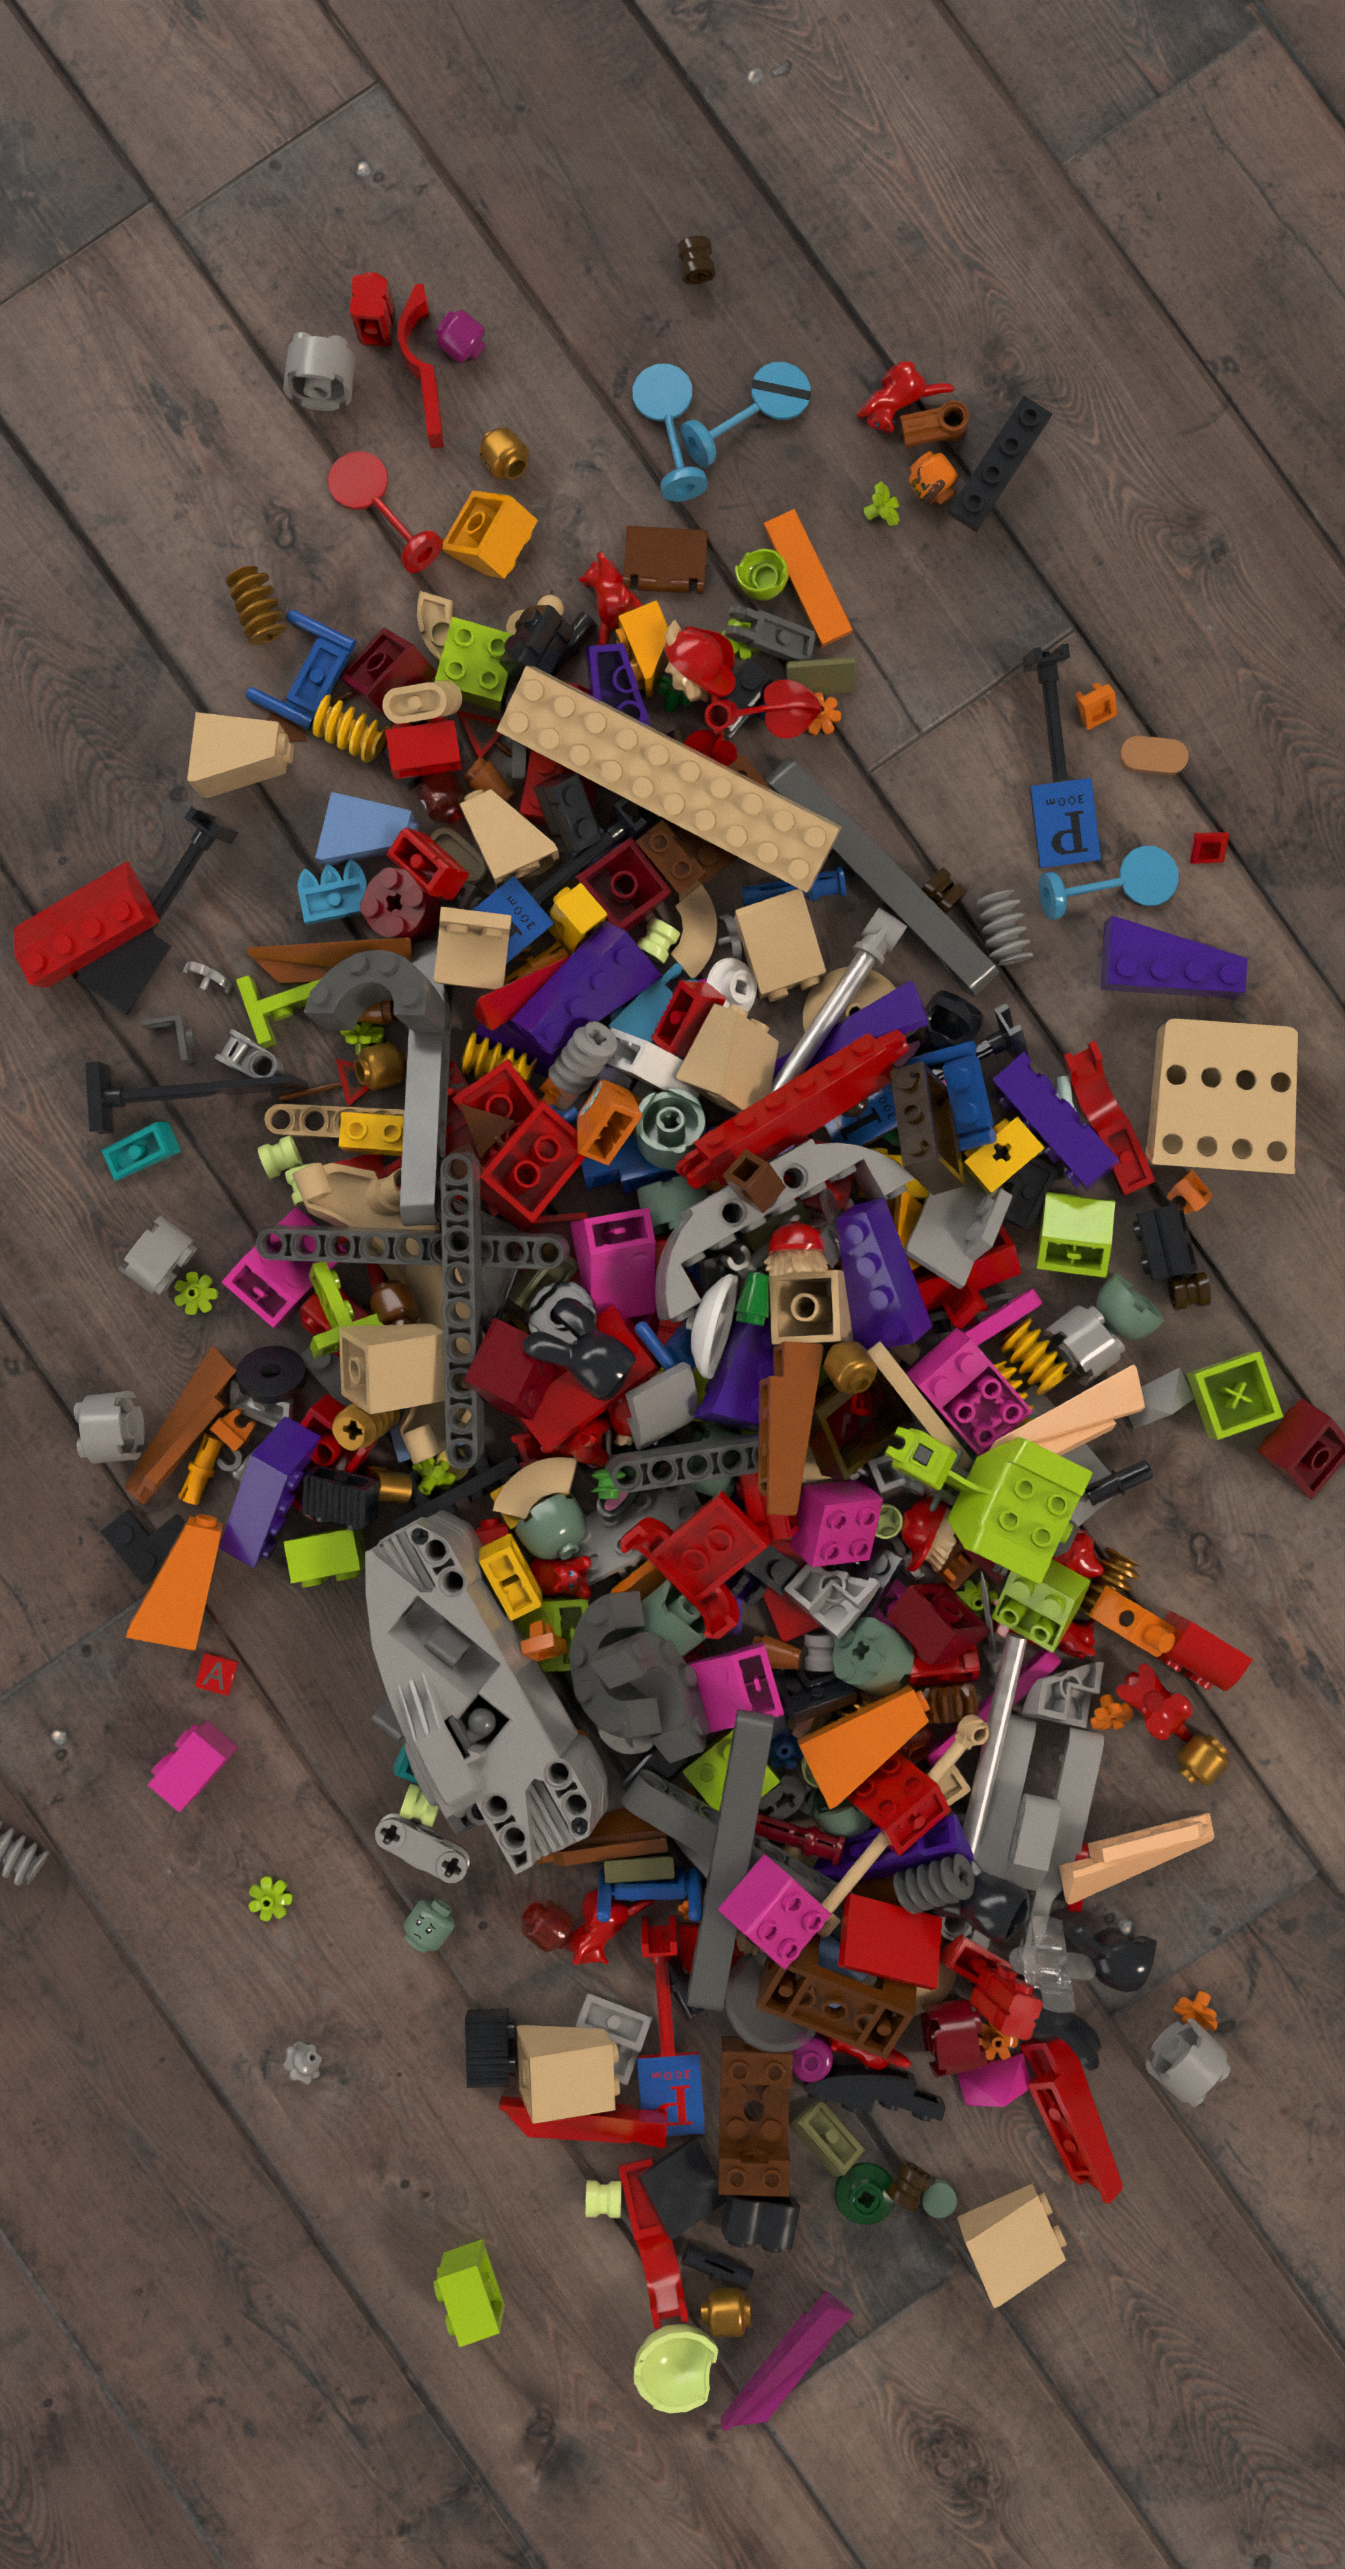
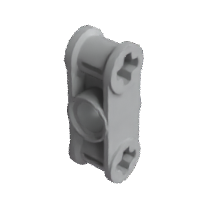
[375,1813,470,1883]

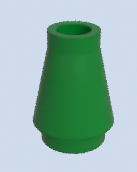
[734,1272,770,1326]

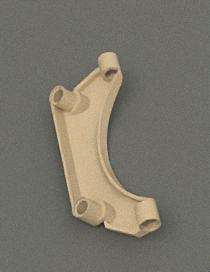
[292,1162,485,1465]

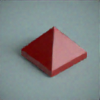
[1189,832,1229,864]

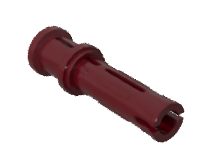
[754,1813,847,1867]

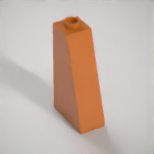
[126,1514,224,1651]
[797,1685,930,1809]

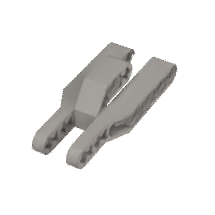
[967,1713,1104,1965]

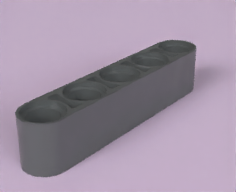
[608,1433,759,1493]

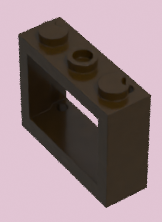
[890,1061,966,1195]
[808,1365,913,1481]

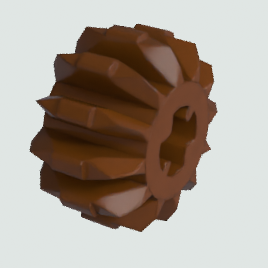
[921,1682,979,1724]

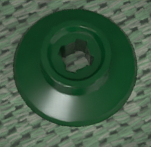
[834,2162,895,2225]

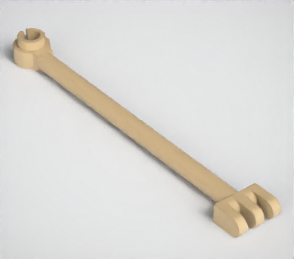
[817,1714,989,1938]

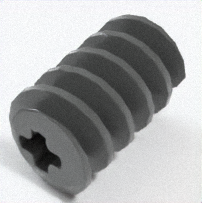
[893,1854,975,1914]

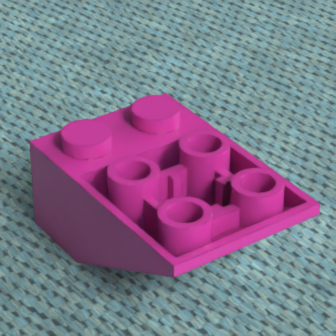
[222,1206,348,1329]
[570,1208,655,1318]
[906,1328,1033,1456]
[686,1641,784,1733]

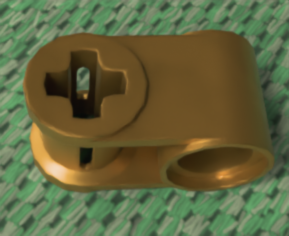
[361,1465,412,1504]

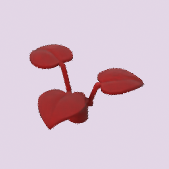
[684,626,822,767]

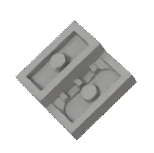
[625,1362,698,1451]
[574,1993,652,2085]

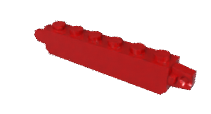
[676,1029,909,1189]

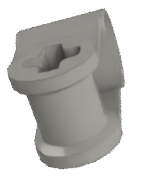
[214,1029,284,1078]

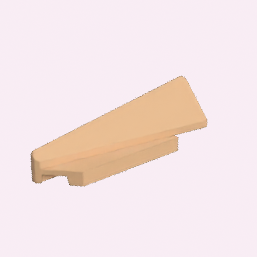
[989,1365,1145,1456]
[1059,1813,1215,1905]

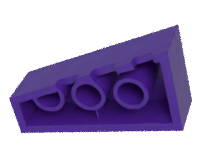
[585,643,651,788]
[1100,915,1248,999]
[511,920,663,1054]
[992,1052,1119,1191]
[836,1198,932,1351]
[694,1286,776,1433]
[219,1416,321,1568]

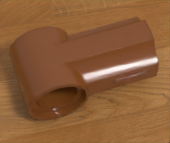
[900,400,969,448]

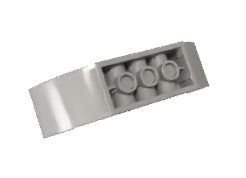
[655,1139,914,1323]

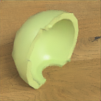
[634,2324,719,2413]

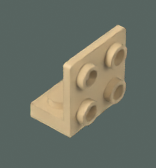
[434,907,512,990]

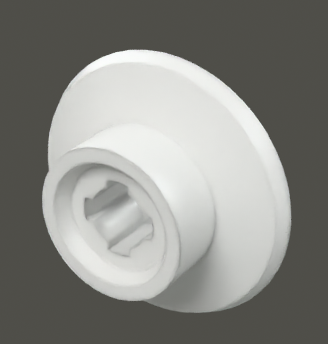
[707,958,757,1012]

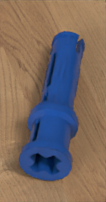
[741,866,846,907]

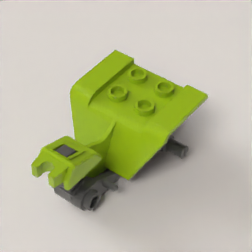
[885,1427,1093,1586]

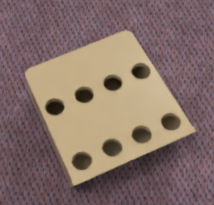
[1145,1018,1298,1174]

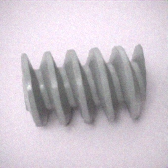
[976,890,1033,966]
[549,1021,617,1094]
[0,1820,49,1886]

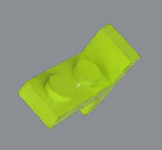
[236,975,322,1049]
[309,1262,383,1359]

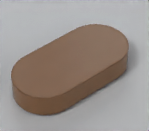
[1119,736,1189,776]

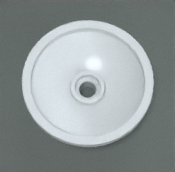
[686,1274,739,1379]

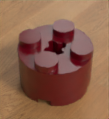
[360,868,441,942]
[920,1998,987,2078]

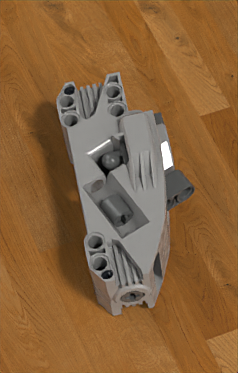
[365,1510,610,1874]

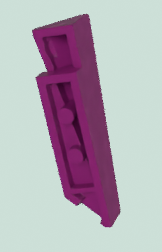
[721,2290,854,2431]

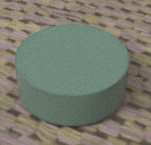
[921,2179,957,2218]

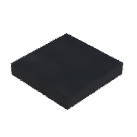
[636,2137,727,2240]

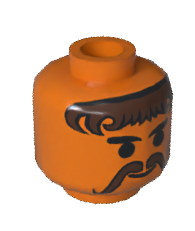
[909,451,959,506]

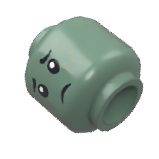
[403,1898,455,1953]

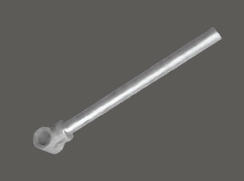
[770,907,907,1093]
[938,1633,1027,1941]

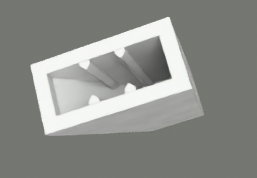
[606,1028,700,1098]

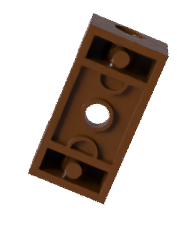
[636,755,772,903]
[756,1933,917,2059]
[718,2036,793,2197]

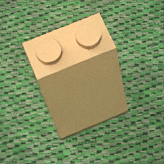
[187,712,294,798]
[460,789,561,889]
[734,888,826,1002]
[675,1003,779,1114]
[769,1270,854,1345]
[339,1324,445,1414]
[516,2025,620,2124]
[957,2183,1067,2308]

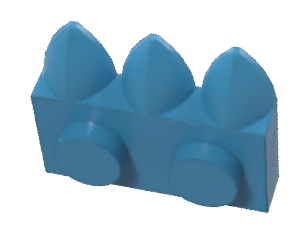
[298,859,368,925]

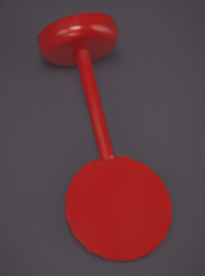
[328,451,443,573]

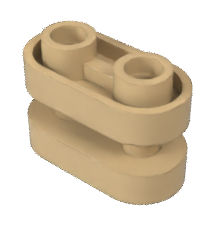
[383,680,462,724]

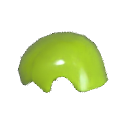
[735,548,789,601]

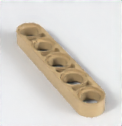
[264,1104,405,1139]
[867,1341,974,1471]

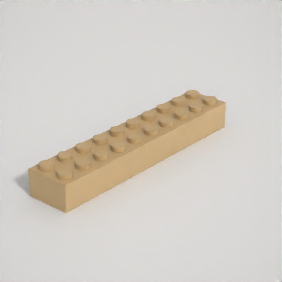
[496,666,842,892]

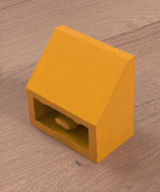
[615,600,668,699]

